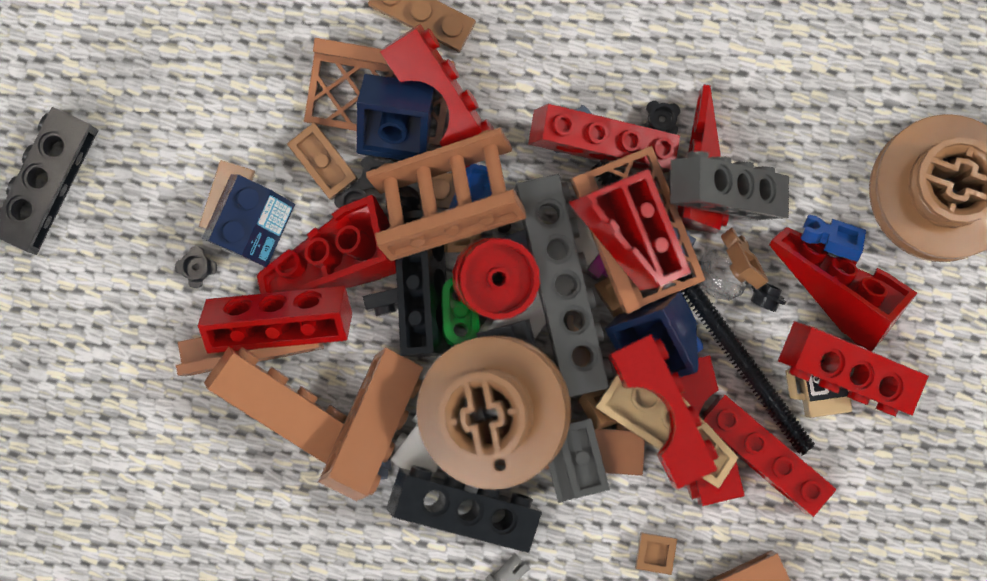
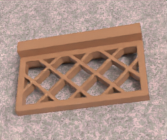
[304,38,456,145]
[569,146,706,314]

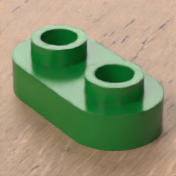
[441,277,479,347]

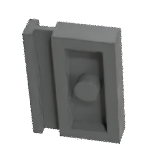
[548,418,610,503]

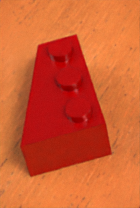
[568,169,691,291]

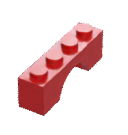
[380,24,494,168]
[608,334,719,490]
[680,355,745,506]

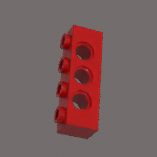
[528,104,680,173]
[198,286,352,354]
[778,321,929,417]
[700,394,837,517]

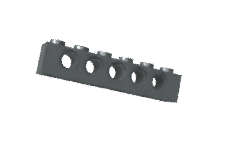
[515,174,613,397]

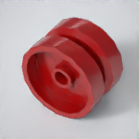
[452,237,540,320]

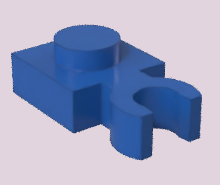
[801,215,866,262]

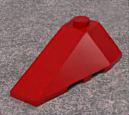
[677,84,729,234]
[256,195,396,294]
[769,227,917,352]

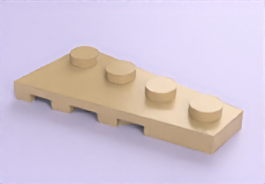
[595,374,738,488]

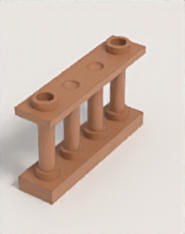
[366,128,527,261]

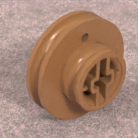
[869,114,987,262]
[417,335,571,489]

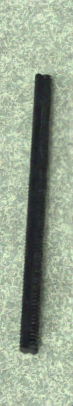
[590,158,815,456]

